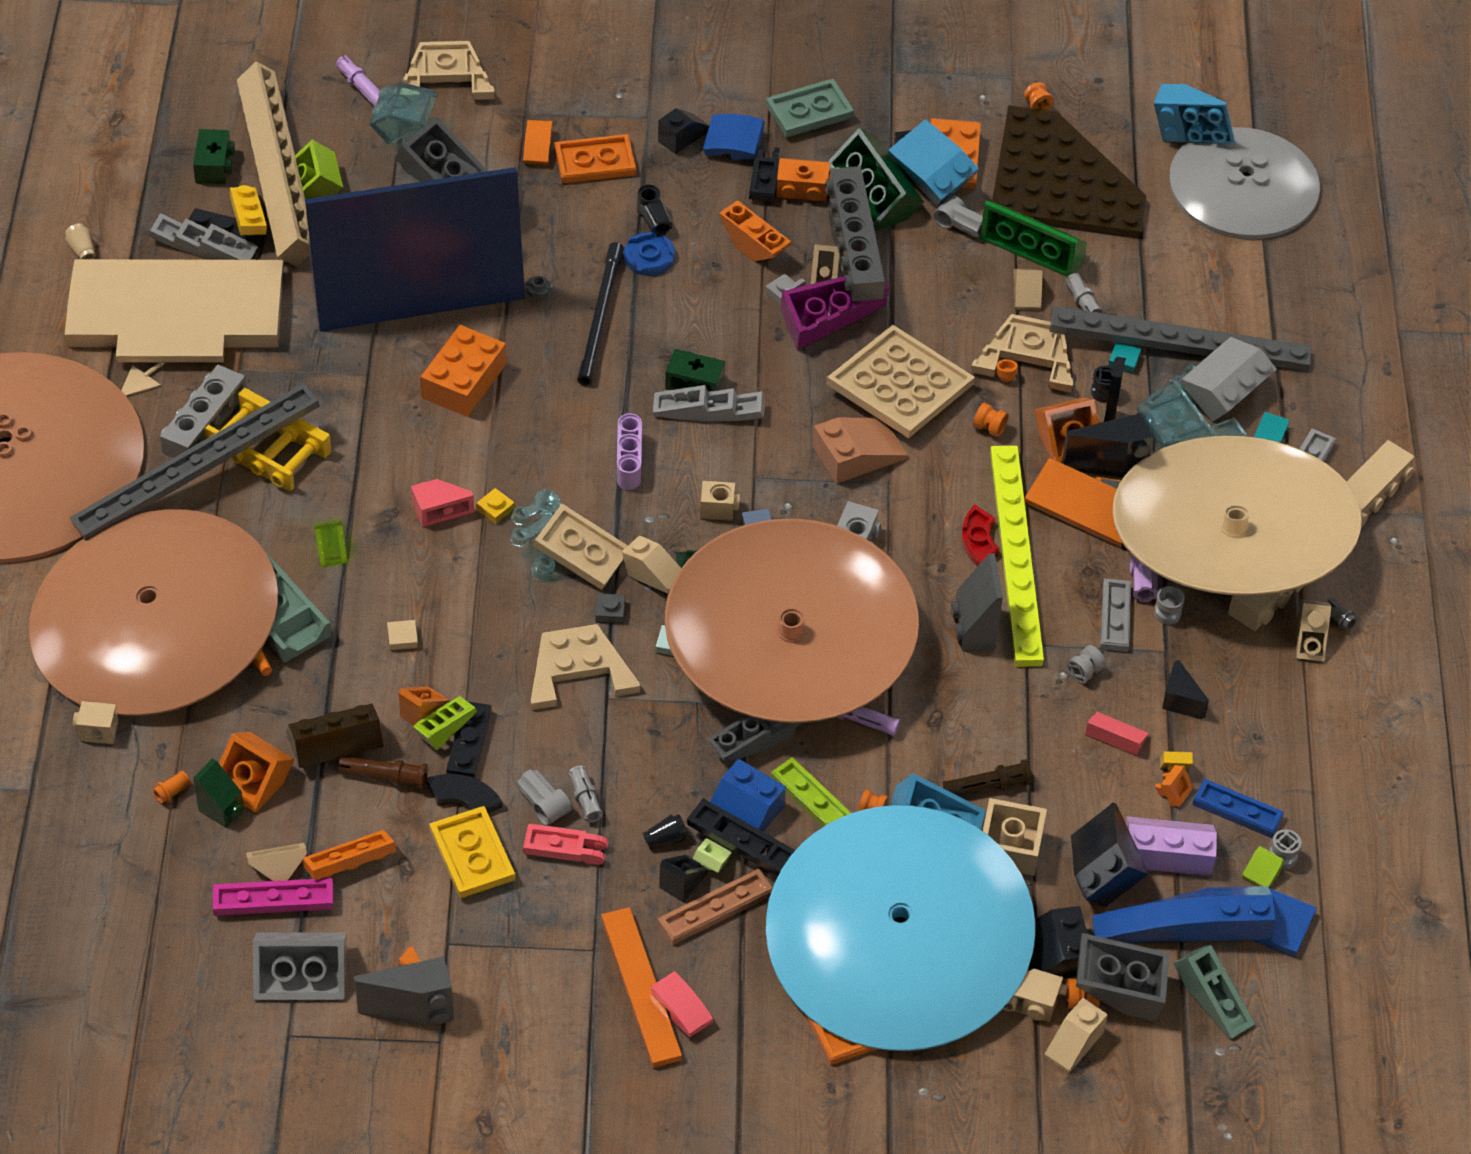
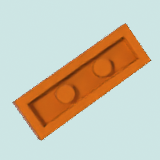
[302,830,397,881]

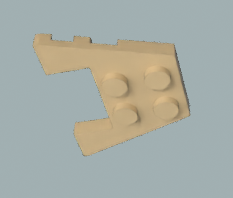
[397,41,495,102]
[971,314,1073,393]
[531,624,640,710]

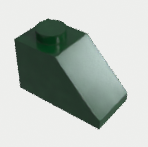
[193,758,244,828]

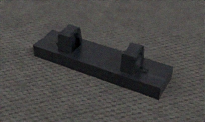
[687,798,796,876]

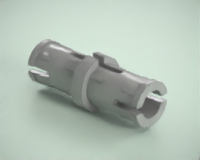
[1065,273,1103,313]
[568,765,603,823]

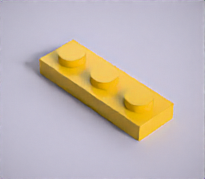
[230,185,267,235]

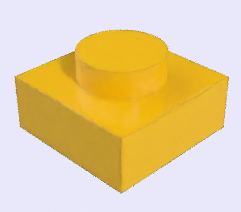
[476,488,515,524]
[1160,751,1193,773]

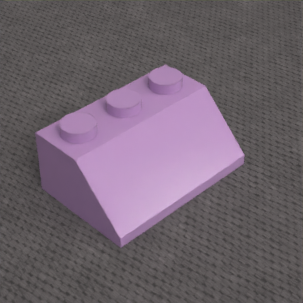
[1126,816,1217,876]

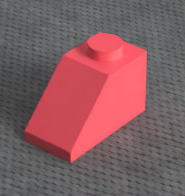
[411,479,474,527]

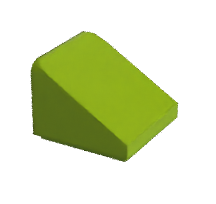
[1241,846,1284,888]

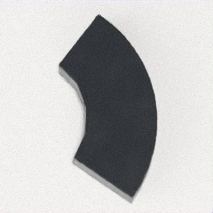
[426,774,503,813]

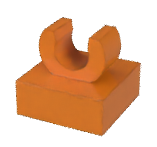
[1155,765,1194,807]

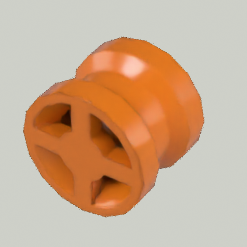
[1024,82,1054,111]
[858,789,889,811]

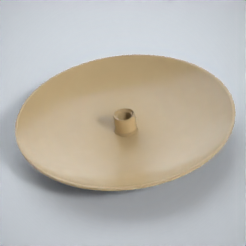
[1113,436,1362,596]

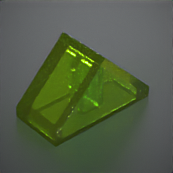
[312,517,348,567]

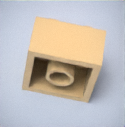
[983,798,1047,876]

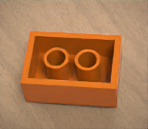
[420,325,507,417]

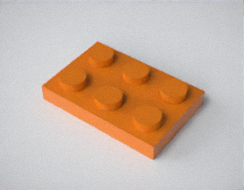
[931,118,981,189]

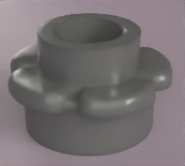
[526,275,552,299]

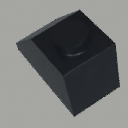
[658,108,710,154]

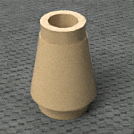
[65,224,96,259]

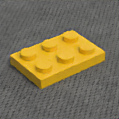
[429,806,515,898]

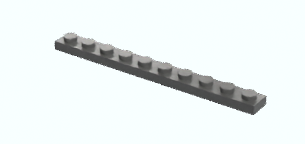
[1050,306,1311,372]
[70,383,320,541]

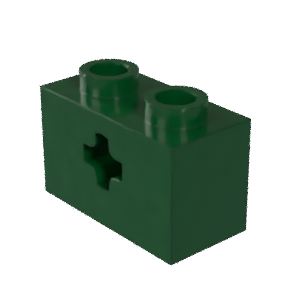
[193,129,235,184]
[665,349,725,392]

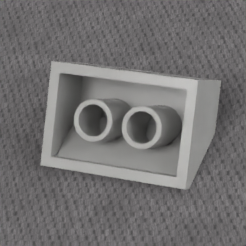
[1180,337,1277,422]
[253,932,347,1000]

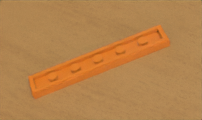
[601,907,682,1068]

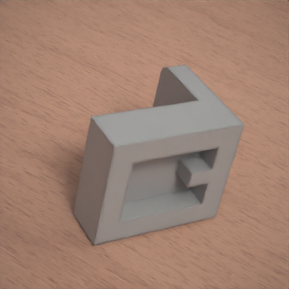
[765,274,806,305]

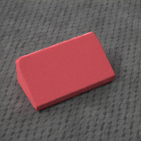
[1085,712,1149,756]

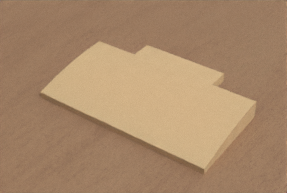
[65,259,284,362]

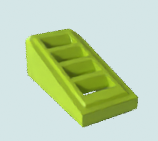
[413,696,478,750]

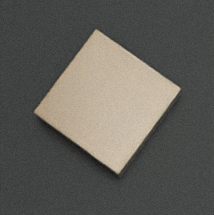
[387,620,418,650]

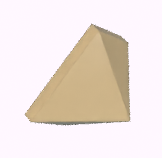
[246,843,307,881]

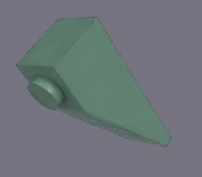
[1173,945,1255,1039]

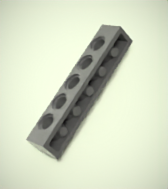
[825,166,885,301]

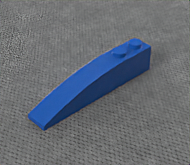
[1092,886,1275,943]

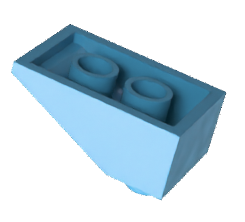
[887,119,979,208]
[890,773,986,830]

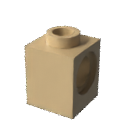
[700,481,740,521]
[73,701,119,744]

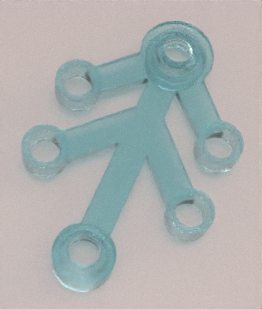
[510,489,561,580]

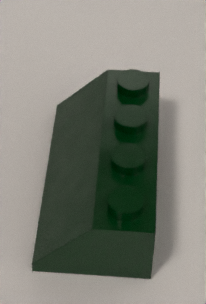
[827,128,924,231]

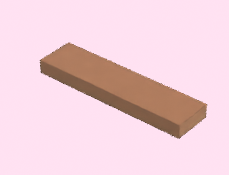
[657,869,773,946]

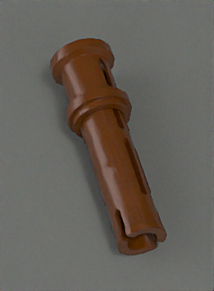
[339,756,429,789]

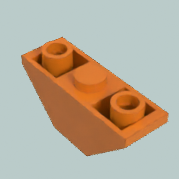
[719,200,791,261]

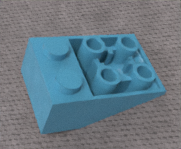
[1154,84,1235,143]

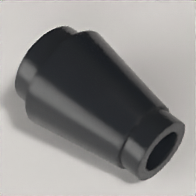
[643,814,688,849]

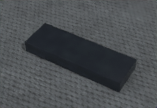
[1104,357,1126,422]

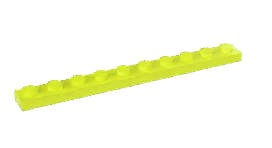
[990,446,1044,667]

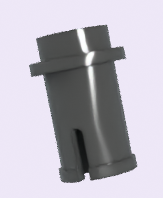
[1328,598,1357,631]

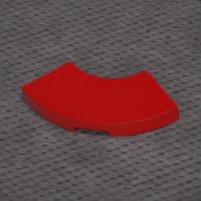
[962,504,1000,567]

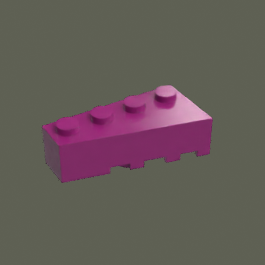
[780,276,889,350]

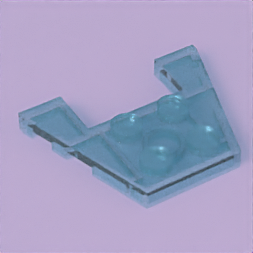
[1137,363,1247,448]

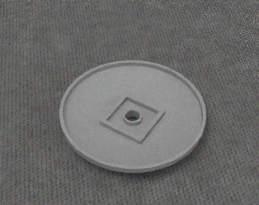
[1169,127,1320,239]

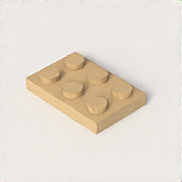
[532,504,628,590]

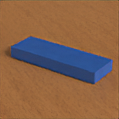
[1192,778,1284,838]

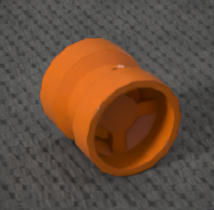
[973,403,1009,437]
[1066,978,1100,1009]

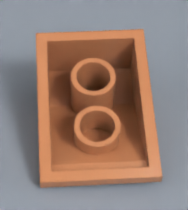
[812,417,908,484]

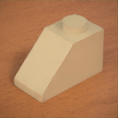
[811,244,840,284]
[622,535,681,594]
[1044,998,1108,1074]

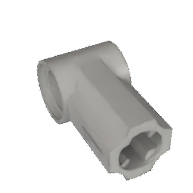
[933,195,983,238]
[517,769,572,826]

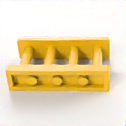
[204,388,331,492]

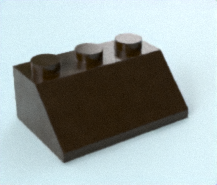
[286,703,384,768]

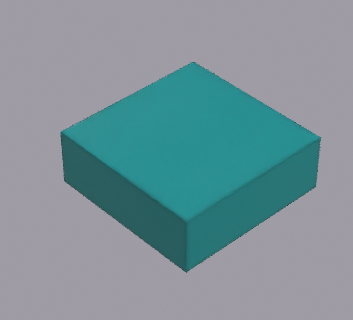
[1108,342,1141,373]

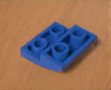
[703,114,765,161]

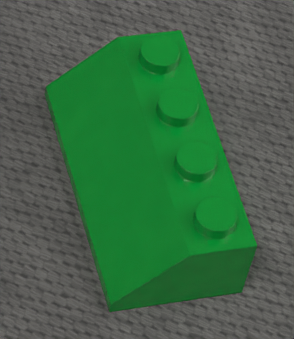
[980,201,1087,277]

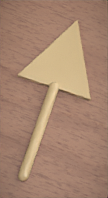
[121,362,166,397]

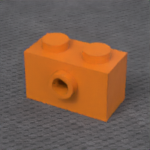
[776,158,830,202]

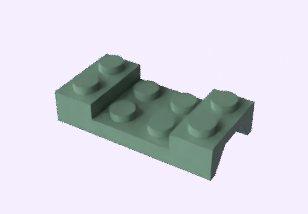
[266,552,331,663]

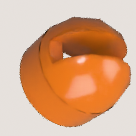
[996,359,1018,382]

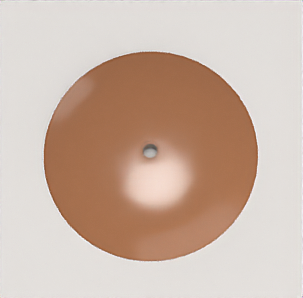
[29,510,278,716]
[665,519,919,723]

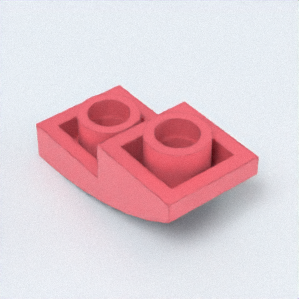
[651,971,713,1037]

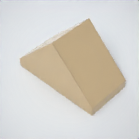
[1013,269,1043,311]

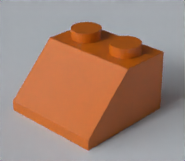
[1034,398,1099,462]
[219,732,295,812]

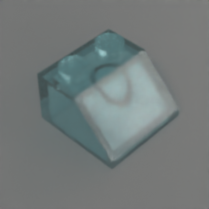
[369,82,437,144]

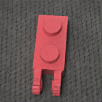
[523,824,609,865]

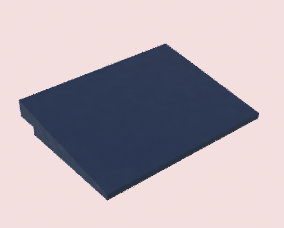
[304,167,525,331]

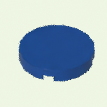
[624,232,675,276]

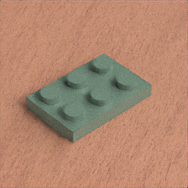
[766,79,854,138]

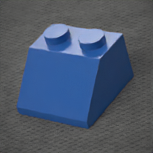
[710,759,786,832]

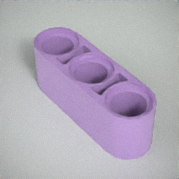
[617,413,642,490]

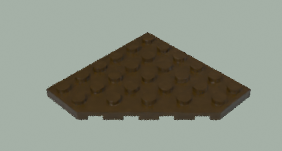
[992,105,1147,239]

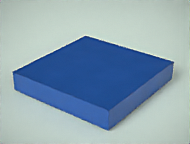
[1252,888,1317,958]

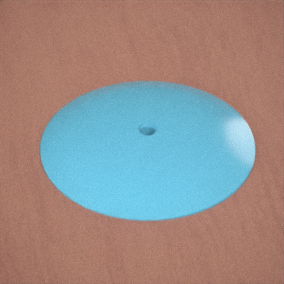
[766,805,1035,1051]

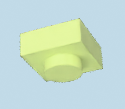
[693,838,732,872]

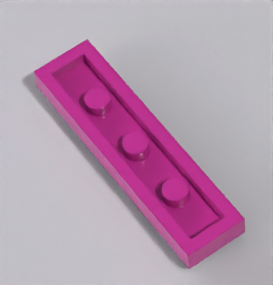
[213,878,333,916]

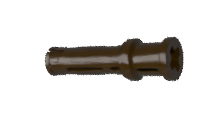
[943,759,1032,796]

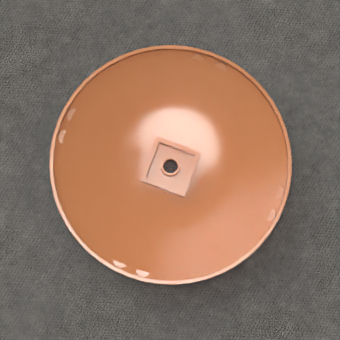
[0,352,145,563]

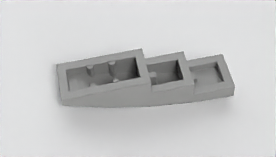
[148,213,258,260]
[653,385,765,422]

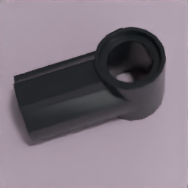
[637,184,673,236]

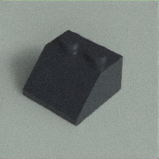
[1028,906,1088,978]

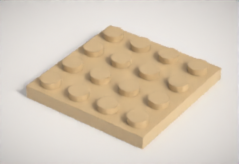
[826,325,975,438]

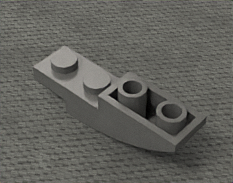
[707,716,803,761]

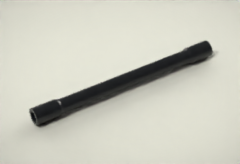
[577,242,624,386]

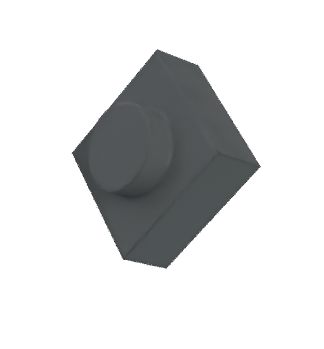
[595,593,625,623]

